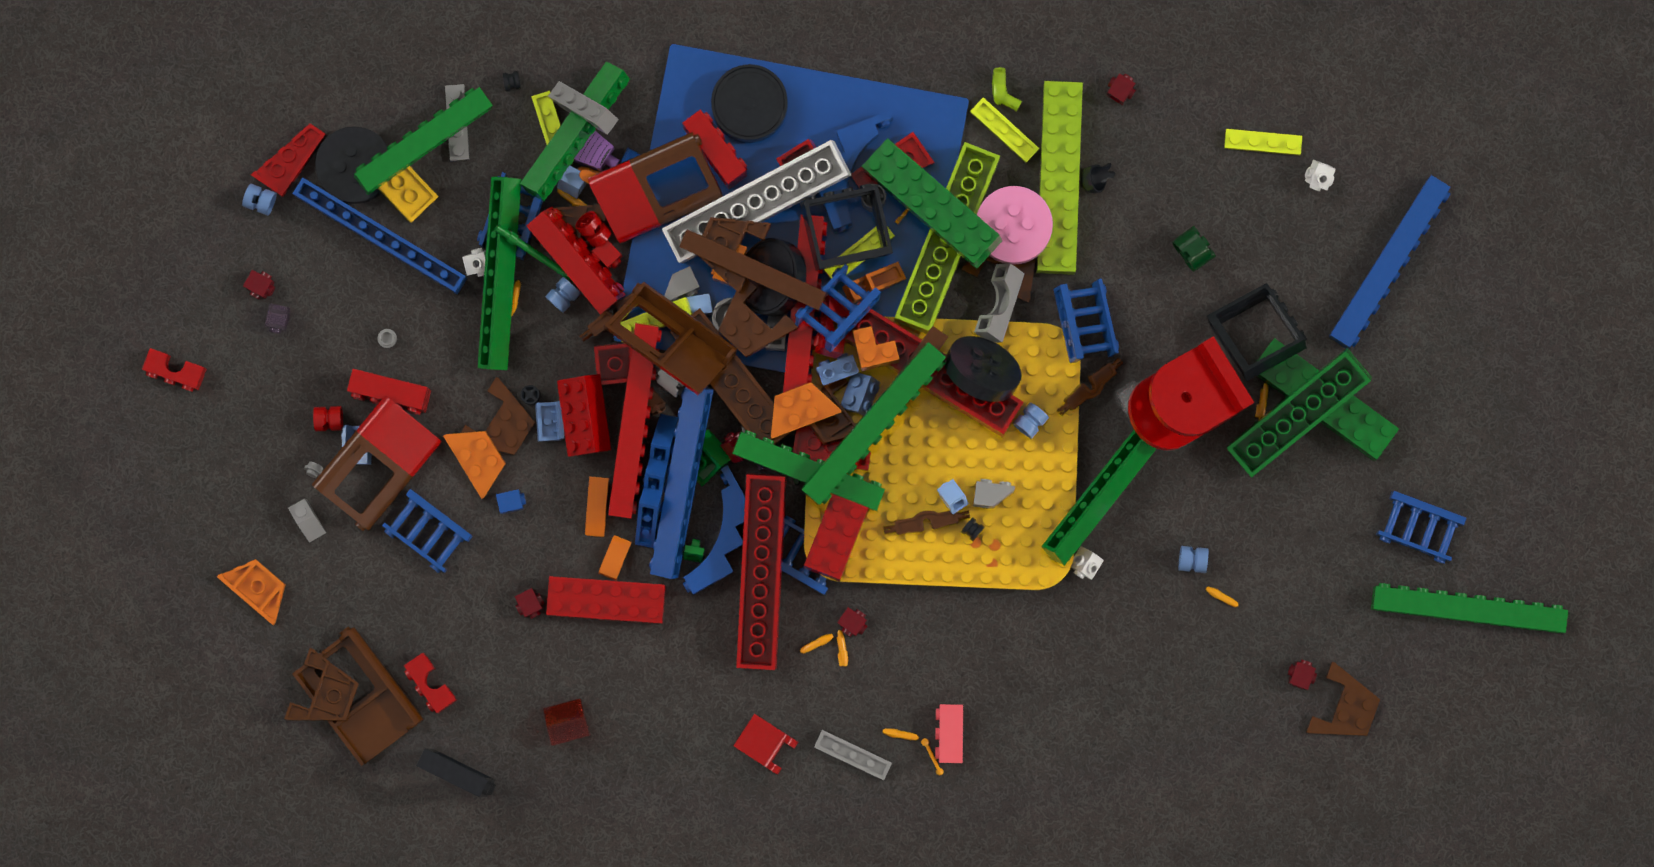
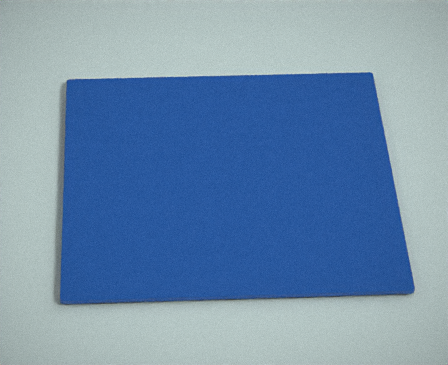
[613,44,969,374]

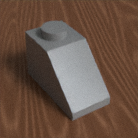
[288,498,326,543]

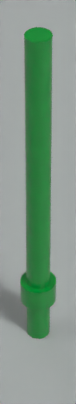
[494,224,574,284]

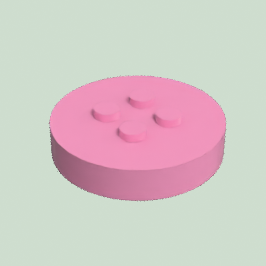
[977,186,1053,264]

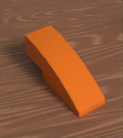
[842,262,906,303]
[585,476,610,537]

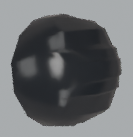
[1081,163,1116,194]

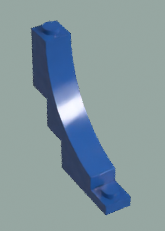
[819,111,893,233]
[635,414,679,548]
[683,465,745,595]

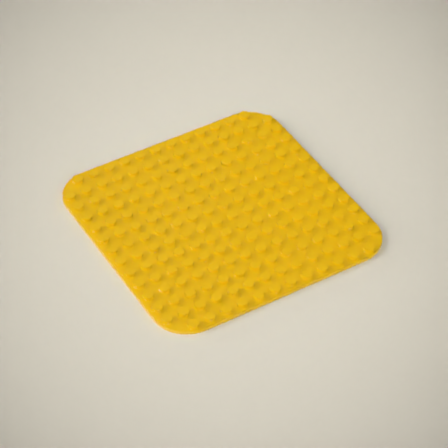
[804,316,1081,590]

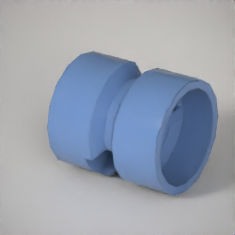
[242,184,277,216]
[545,277,581,313]
[1013,402,1049,439]
[1178,546,1209,573]

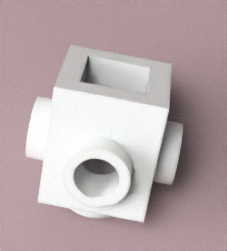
[1305,160,1336,191]
[462,248,486,277]
[1071,546,1104,580]

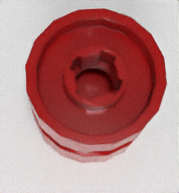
[575,211,611,247]
[313,406,343,432]

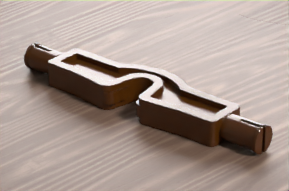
[579,292,637,342]
[1057,358,1123,416]
[883,510,970,535]

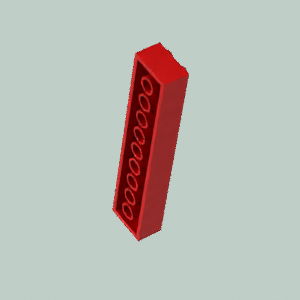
[783,214,827,393]
[845,302,1023,438]
[608,322,662,518]
[736,473,787,670]

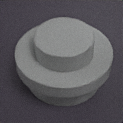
[378,329,397,348]
[304,462,323,478]

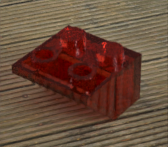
[543,698,591,746]

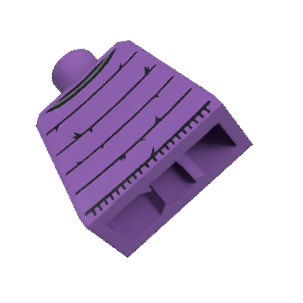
[574,131,620,172]

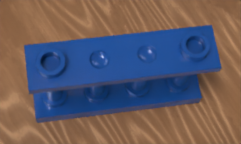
[477,172,543,260]
[795,264,881,353]
[1053,279,1119,363]
[382,489,473,573]
[1376,491,1466,564]
[782,516,828,595]

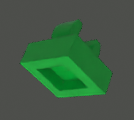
[684,539,704,563]

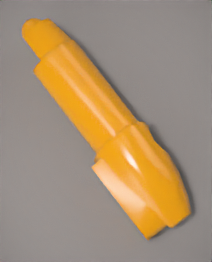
[557,188,587,206]
[511,280,521,316]
[1255,383,1269,419]
[1206,587,1238,607]
[837,630,848,666]
[800,634,834,654]
[882,728,919,740]

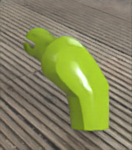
[992,67,1022,112]

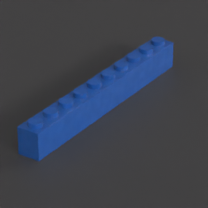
[1329,175,1451,349]
[292,177,467,295]
[650,387,714,579]

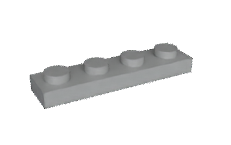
[445,84,470,161]
[814,730,892,780]

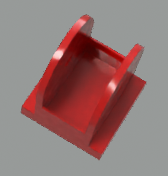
[1128,336,1254,450]

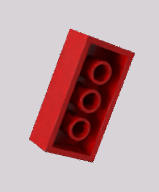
[682,109,748,189]
[347,369,431,415]
[557,374,611,457]
[804,494,868,582]

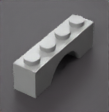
[548,81,619,135]
[974,263,1024,343]

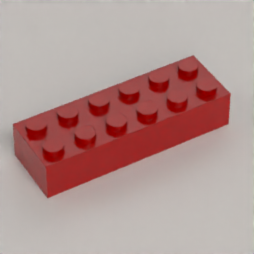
[526,207,626,315]
[546,576,666,624]

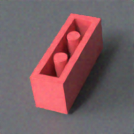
[935,704,963,763]

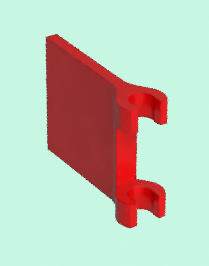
[734,714,799,775]

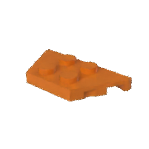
[771,382,842,438]
[443,431,506,499]
[217,559,286,625]

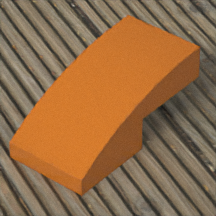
[598,535,632,580]

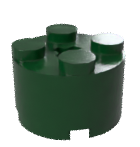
[1172,226,1216,272]

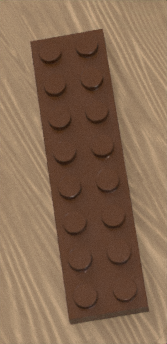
[669,308,792,445]

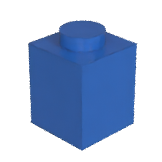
[496,489,526,514]

